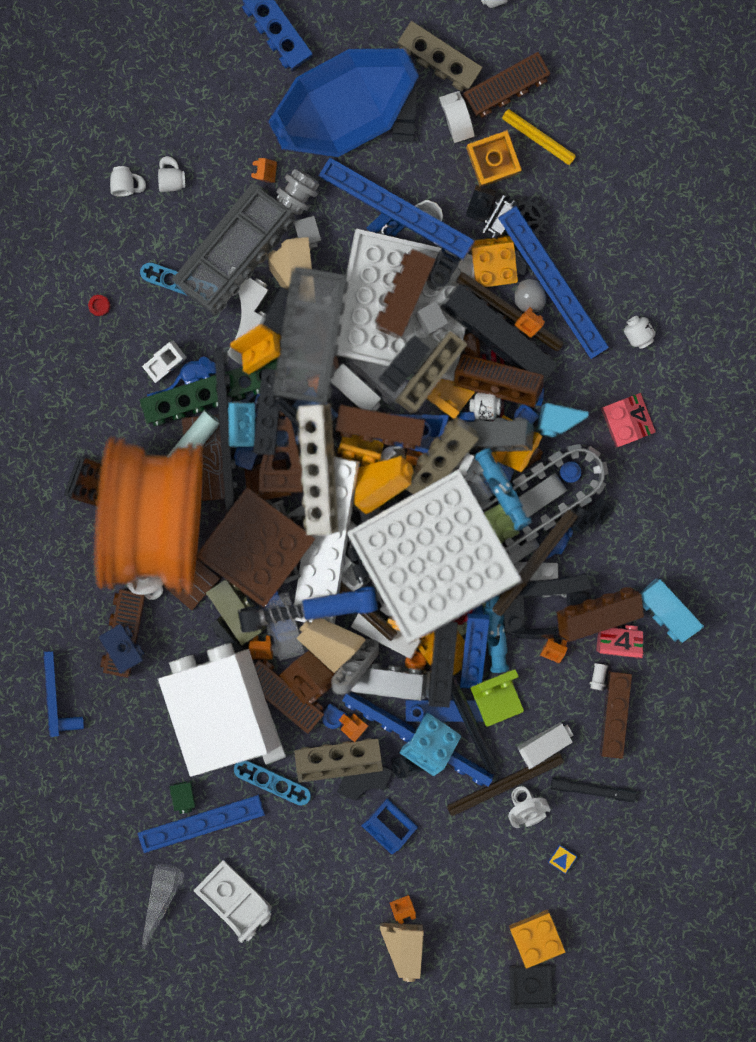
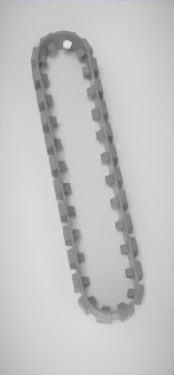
[375,444,608,617]

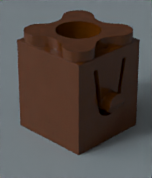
[280,650,338,706]

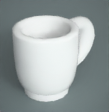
[158,156,185,192]
[110,166,146,196]

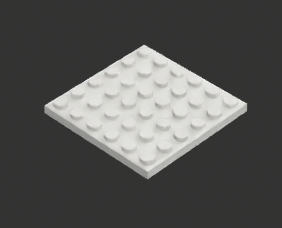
[336,229,475,381]
[347,470,521,645]

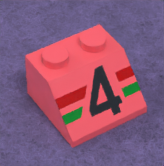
[601,393,655,447]
[596,625,643,658]

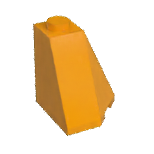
[354,456,413,514]

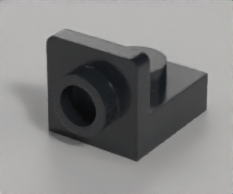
[466,185,496,222]
[391,756,424,779]

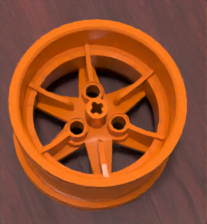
[97,437,203,595]

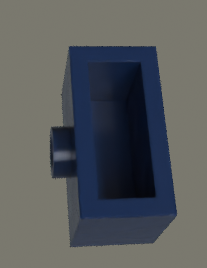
[99,623,145,674]

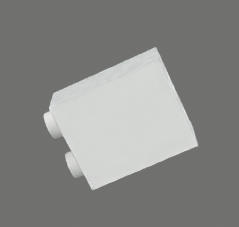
[158,643,280,777]

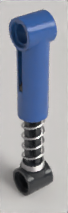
[238,587,378,633]

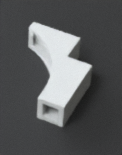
[228,267,269,366]

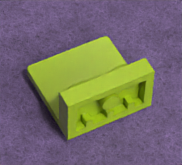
[470,670,524,727]

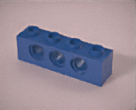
[242,0,313,71]

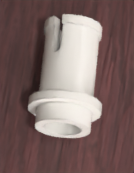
[589,663,608,691]

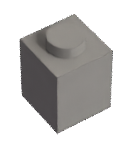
[294,216,321,249]
[414,301,449,336]

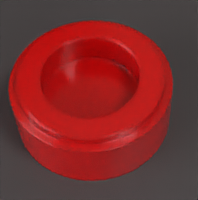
[88,295,110,316]

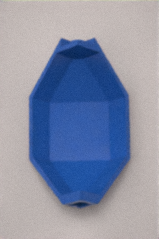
[268,49,418,157]

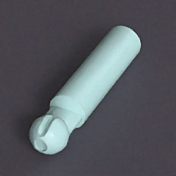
[167,410,220,456]

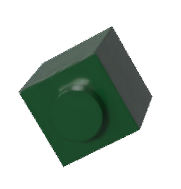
[169,781,196,814]

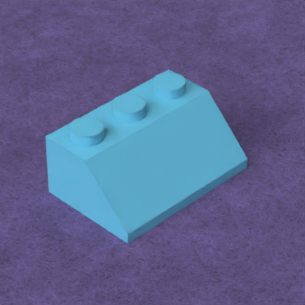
[536,403,588,438]
[640,578,704,643]

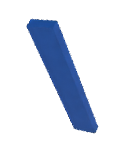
[138,795,265,853]

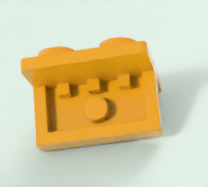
[230,324,281,374]

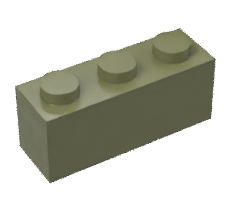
[206,579,267,645]

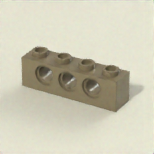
[397,21,483,92]
[395,331,467,414]
[405,417,479,494]
[294,738,383,783]

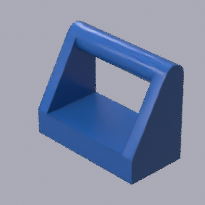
[361,798,418,854]

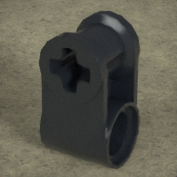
[426,248,461,291]

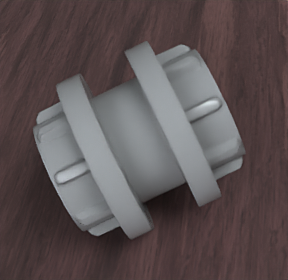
[276,169,319,215]

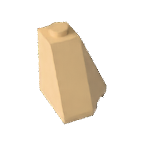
[268,237,316,303]
[296,618,365,673]
[380,923,423,982]

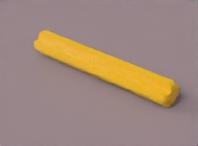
[502,109,576,165]

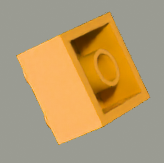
[466,131,522,187]
[509,910,565,969]

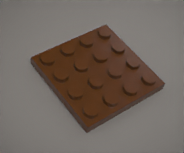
[196,487,316,607]

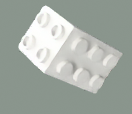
[194,859,272,942]

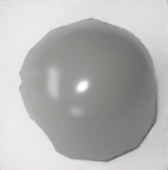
[514,279,546,313]

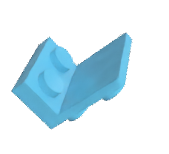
[228,403,255,447]
[399,713,461,776]

